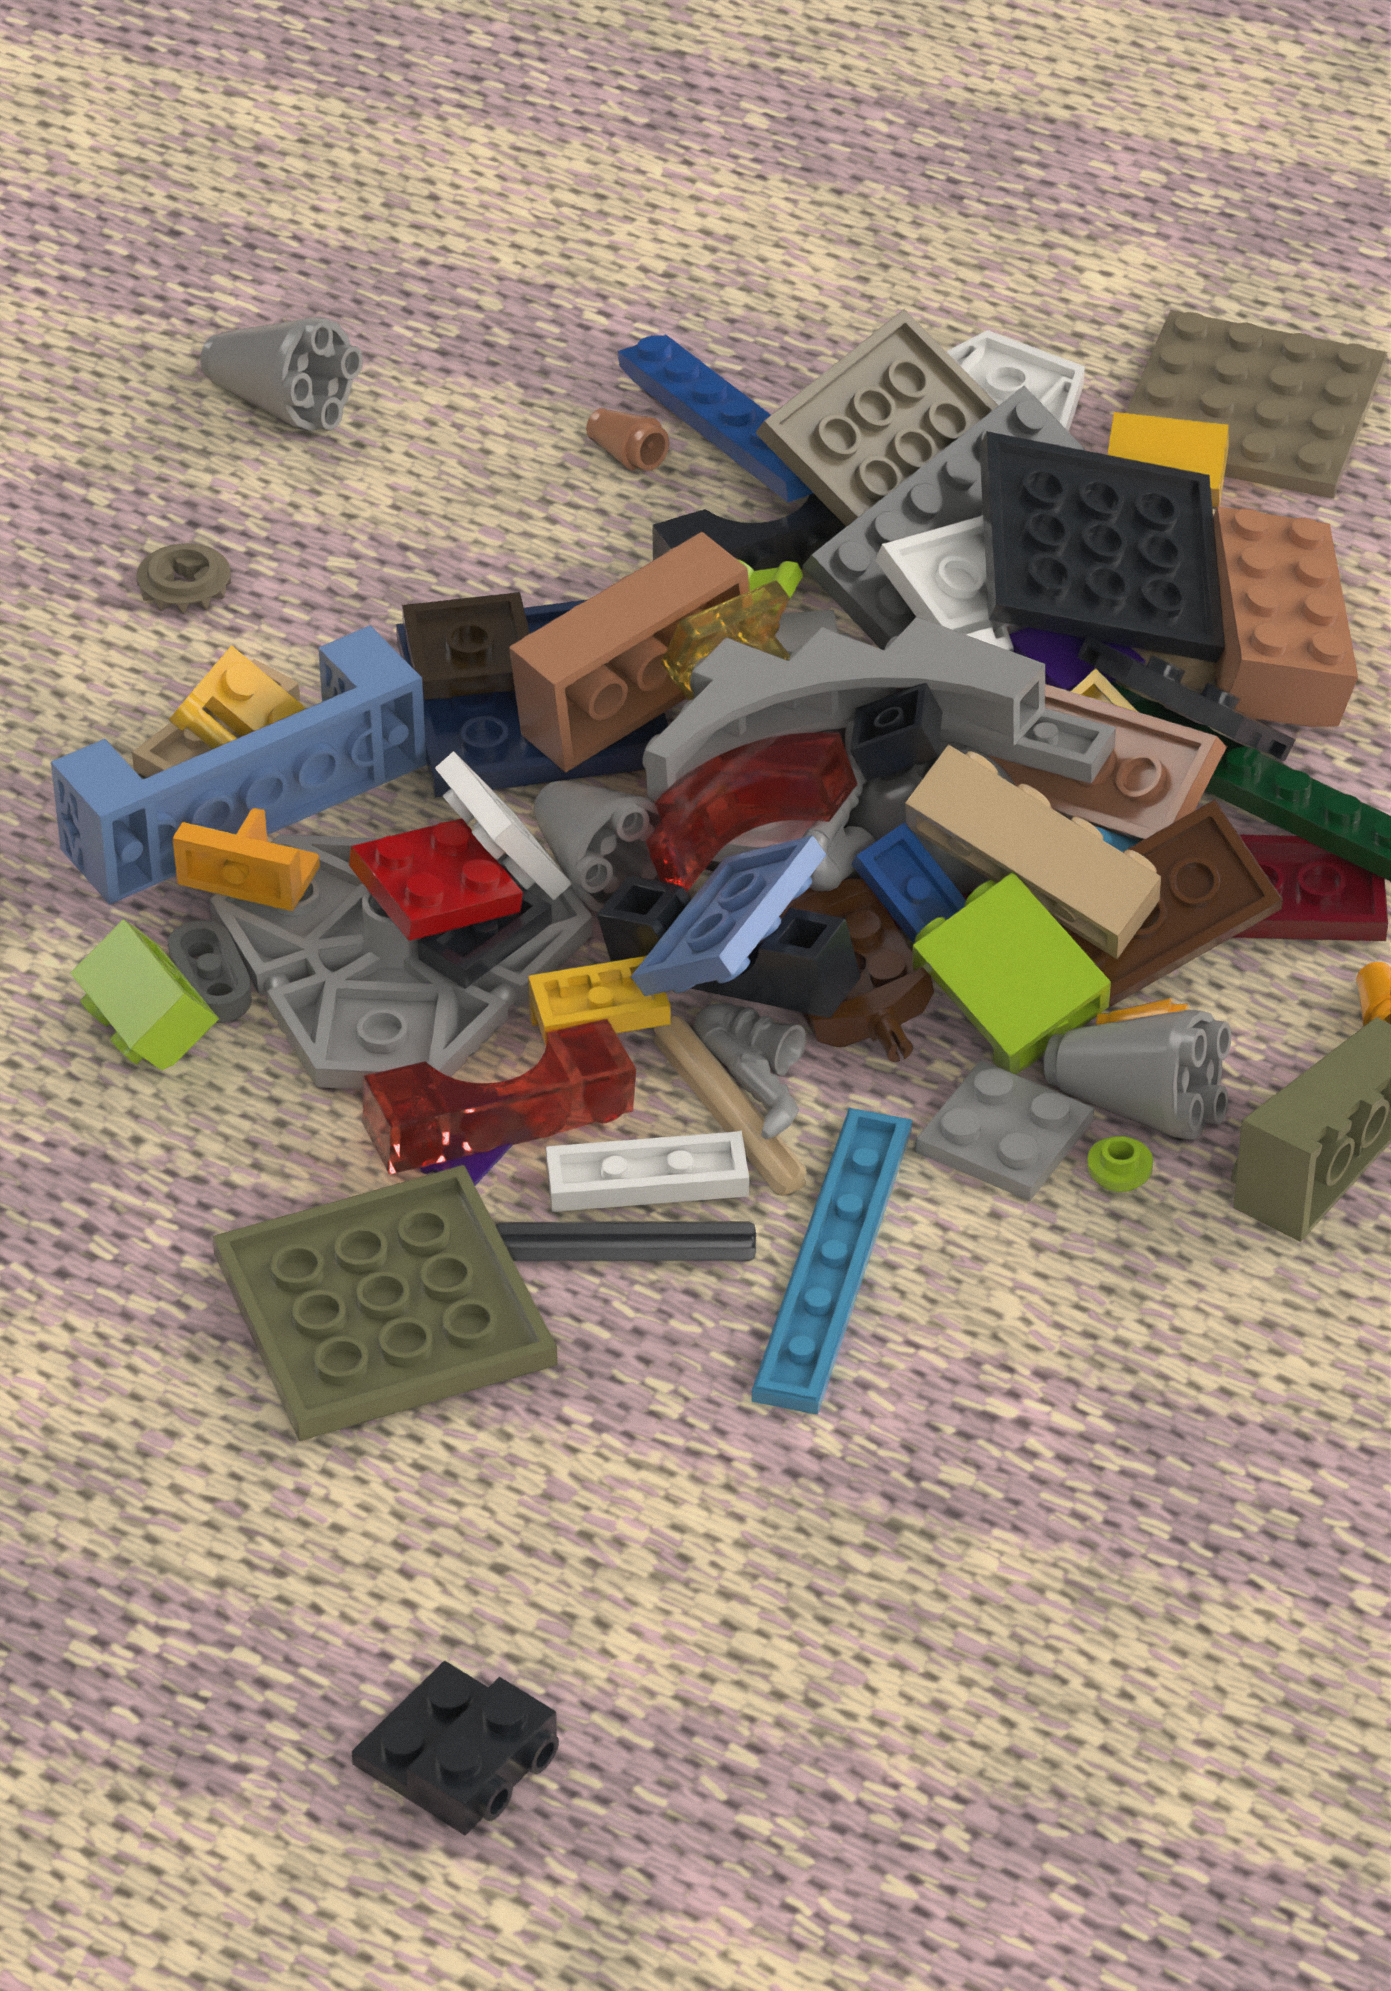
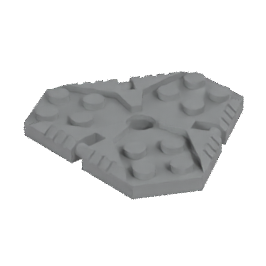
[209,834,593,1093]

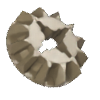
[137,543,231,614]

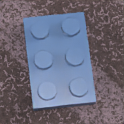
[631,835,826,996]

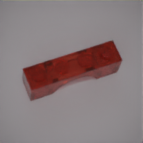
[362,1019,636,1175]

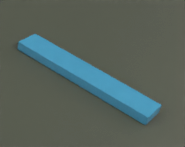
[752,1108,912,1415]

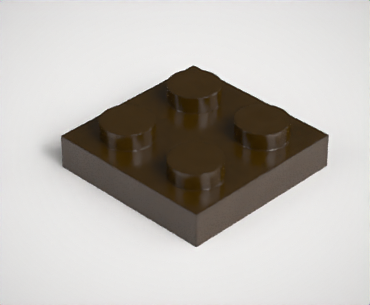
[402,592,530,700]

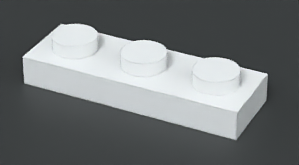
[546,1131,749,1212]

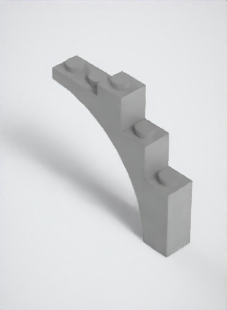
[643,617,1045,806]

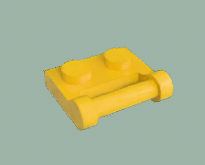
[168,645,307,749]

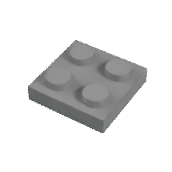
[916,1060,1094,1201]

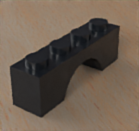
[652,494,846,571]
[597,875,861,1018]

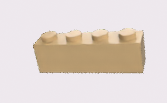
[905,745,1161,959]

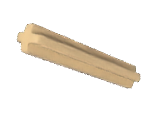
[654,1015,806,1196]

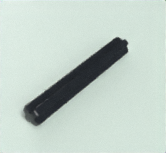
[495,1221,756,1261]

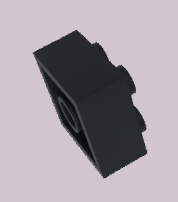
[850,683,943,781]

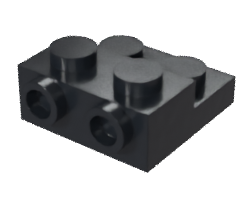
[352,1660,559,1836]

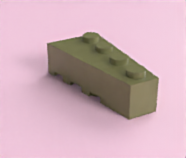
[1231,1017,1391,1242]

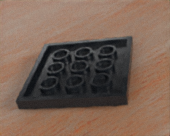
[979,431,1225,663]

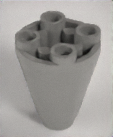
[200,317,363,431]
[534,781,689,912]
[1044,1009,1231,1140]

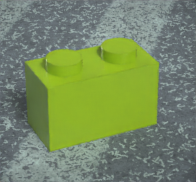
[70,919,219,1070]

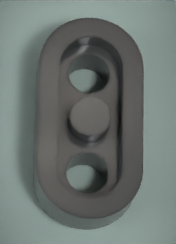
[168,920,252,1023]

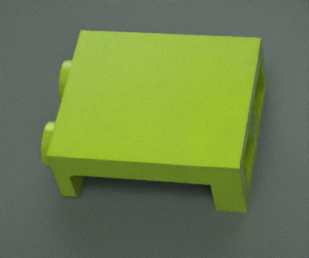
[913,872,1111,1074]

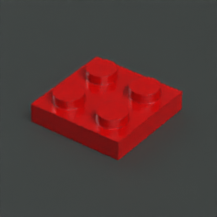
[349,818,523,941]

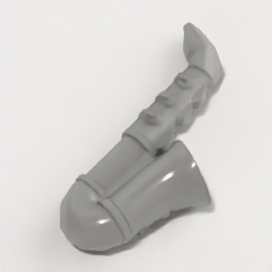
[802,721,875,891]
[692,1003,806,1140]

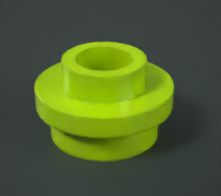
[1087,1136,1153,1192]

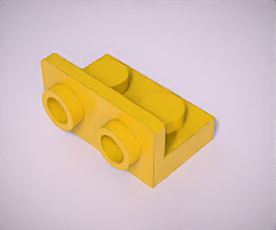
[528,956,671,1046]

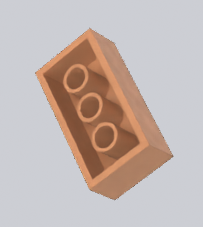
[1213,506,1358,727]
[509,532,755,773]

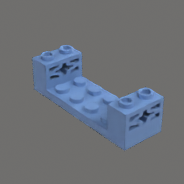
[51,625,426,905]

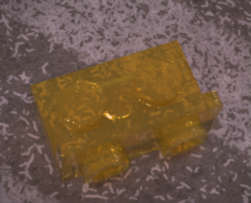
[661,580,790,701]

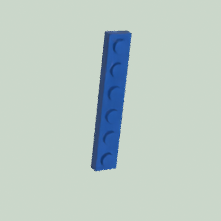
[617,334,814,503]

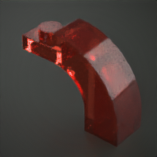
[645,733,858,892]

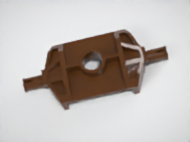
[779,878,934,1062]

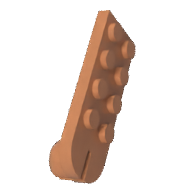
[988,684,1226,842]

